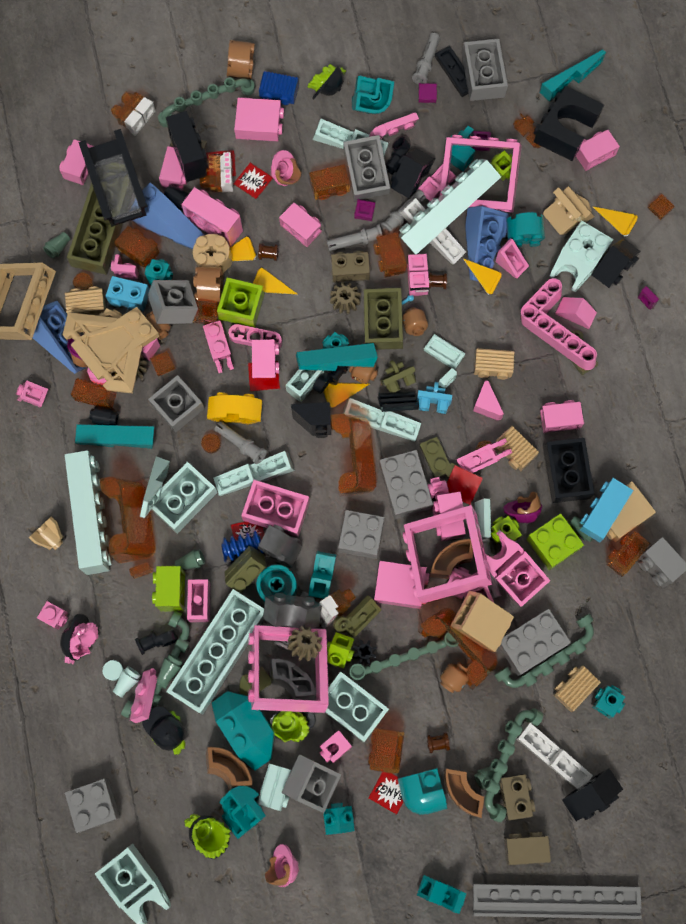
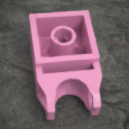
[485,530,551,607]

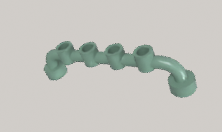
[158,77,255,127]
[121,610,190,718]
[494,613,594,688]
[349,631,461,681]
[483,708,543,822]

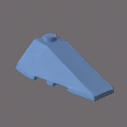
[130,183,204,249]
[465,206,509,282]
[26,301,87,374]

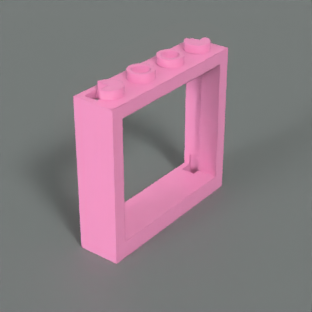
[440,135,522,213]
[403,505,492,603]
[248,625,329,713]

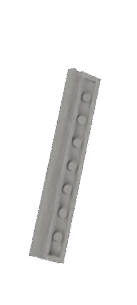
[473,884,642,919]

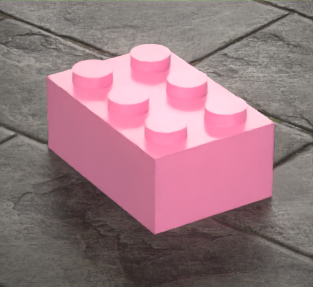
[182,187,243,247]
[241,480,310,538]

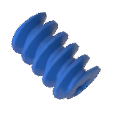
[221,531,264,563]

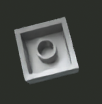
[148,280,198,324]
[148,375,204,433]
[338,510,384,559]
[637,537,686,588]
[281,754,341,813]
[65,779,120,833]

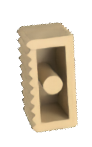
[65,286,106,316]
[474,348,514,380]
[495,426,539,471]
[553,666,601,712]

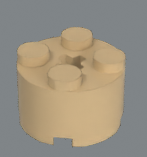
[193,234,232,274]

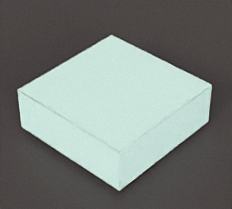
[438,368,457,389]

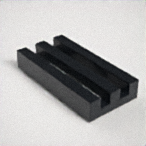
[378,391,419,412]

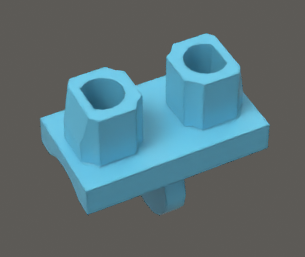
[417,382,452,414]

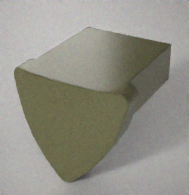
[239,667,271,696]

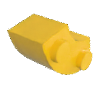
[207,392,262,425]

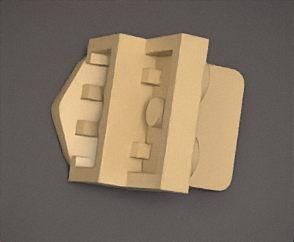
[543,186,595,235]

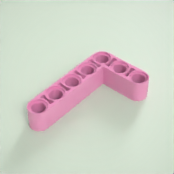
[521,278,597,370]

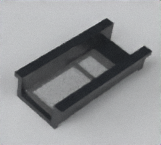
[78,129,148,227]

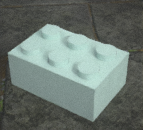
[151,462,218,534]
[325,672,389,742]

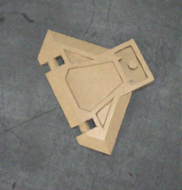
[63,307,159,393]

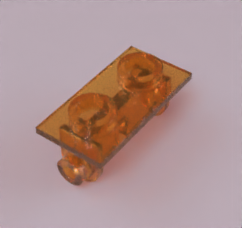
[513,113,541,149]

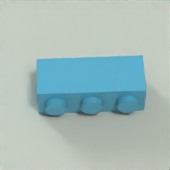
[580,478,634,543]

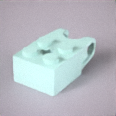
[549,221,613,292]
[95,843,171,924]

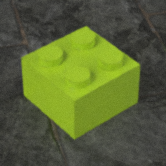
[217,278,264,328]
[526,513,584,571]
[152,566,185,612]

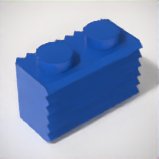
[259,71,299,105]

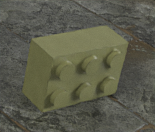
[364,288,403,350]

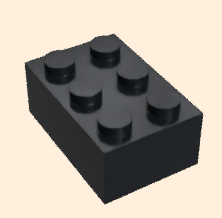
[166,111,209,182]
[543,438,594,503]

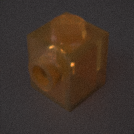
[193,301,218,324]

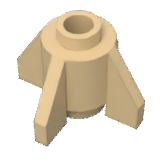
[29,516,64,550]

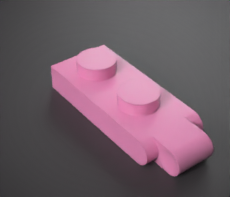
[130,668,157,723]

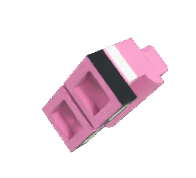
[407,254,429,296]

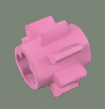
[427,477,449,501]

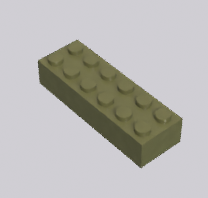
[67,163,135,275]

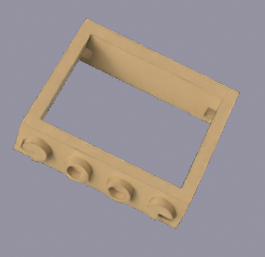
[0,263,56,340]

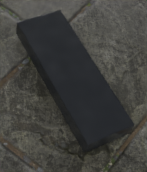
[435,46,468,97]

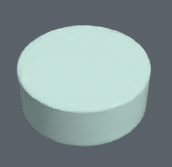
[102,660,123,681]

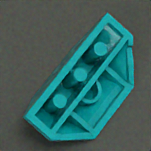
[212,691,275,771]

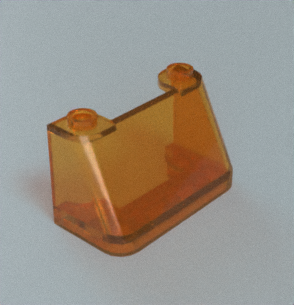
[331,414,377,496]
[100,477,156,564]
[418,608,498,690]

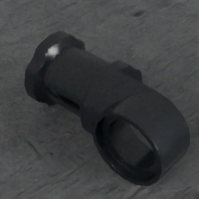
[385,137,410,175]
[312,366,348,394]
[135,630,178,655]

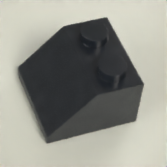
[291,402,331,438]

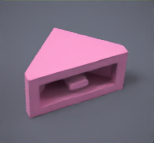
[495,239,529,278]
[555,297,597,329]
[473,381,504,421]

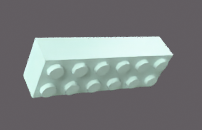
[398,159,501,254]
[64,450,112,575]
[166,589,264,715]

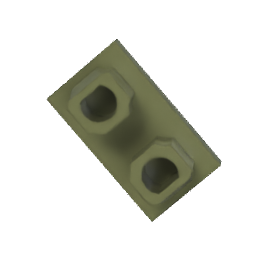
[380,360,416,393]

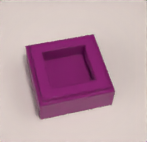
[419,83,437,103]
[472,131,491,151]
[354,199,375,221]
[638,286,659,310]

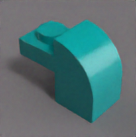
[450,126,475,172]
[308,551,336,599]
[417,875,467,914]

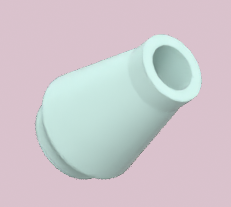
[113,666,140,697]

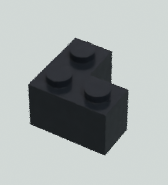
[390,148,435,198]
[592,238,641,288]
[562,768,623,821]

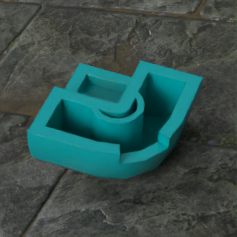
[352,76,395,114]
[397,768,447,815]
[219,786,266,839]

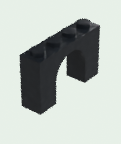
[533,86,604,161]

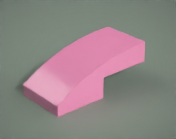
[418,164,456,201]

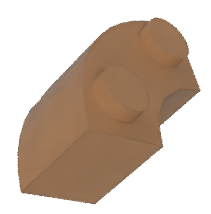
[430,539,473,579]
[206,747,252,791]
[444,769,484,818]

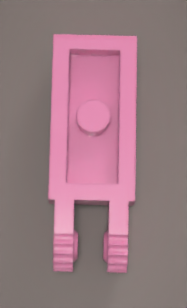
[369,113,419,140]
[203,321,234,373]
[457,438,512,473]

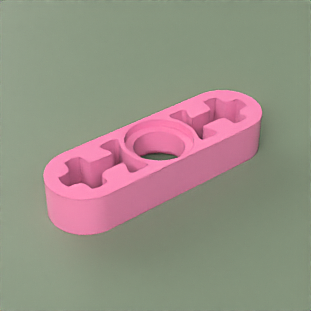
[228,324,282,348]

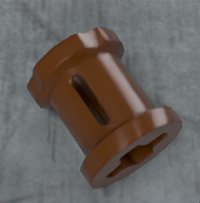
[258,243,278,261]
[428,272,447,289]
[427,732,450,753]

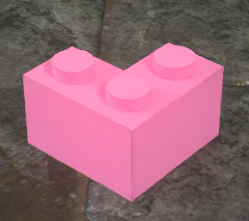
[432,492,466,541]

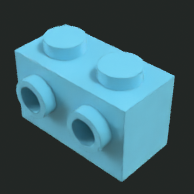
[106,276,150,311]

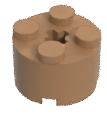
[227,40,255,79]
[193,266,223,304]

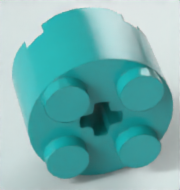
[506,212,545,248]
[256,565,297,603]

